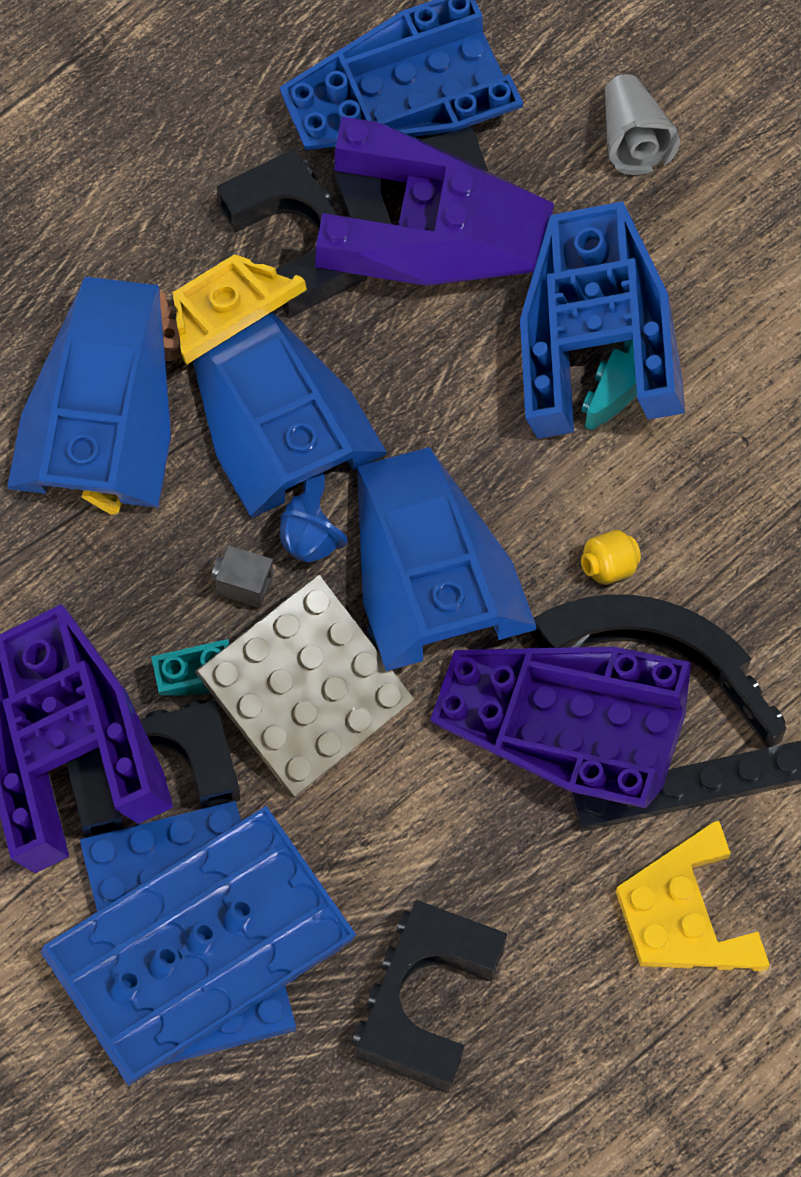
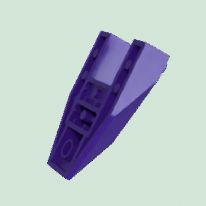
[315,116,554,286]
[0,604,173,873]

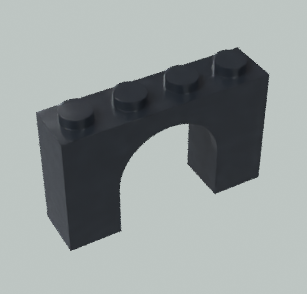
[331,127,489,224]
[217,149,367,318]
[66,700,240,838]
[352,900,507,1093]

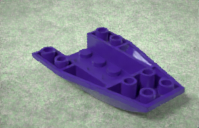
[430,646,691,808]

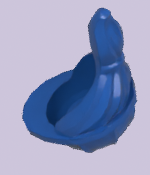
[280,472,348,563]

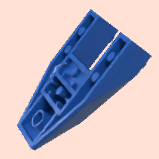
[520,201,685,439]

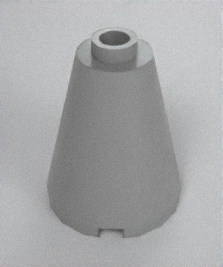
[605,74,680,175]

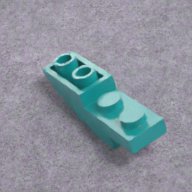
[581,340,637,430]
[151,639,230,696]

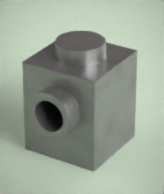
[211,545,273,608]

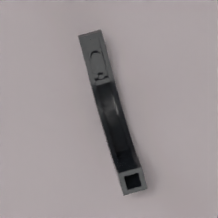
[530,594,786,748]

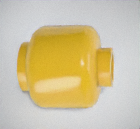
[581,530,641,585]

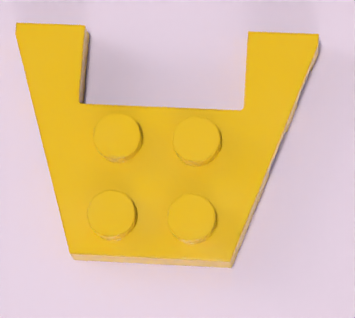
[616,821,770,971]

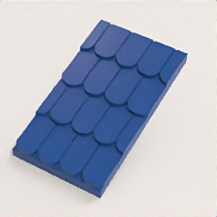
[40,806,356,1086]

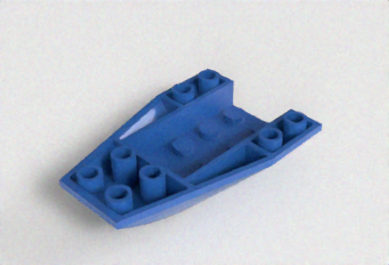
[279,0,523,150]
[8,277,172,508]
[192,312,387,519]
[357,447,536,671]

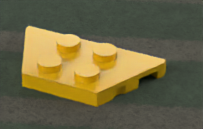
[172,254,307,364]

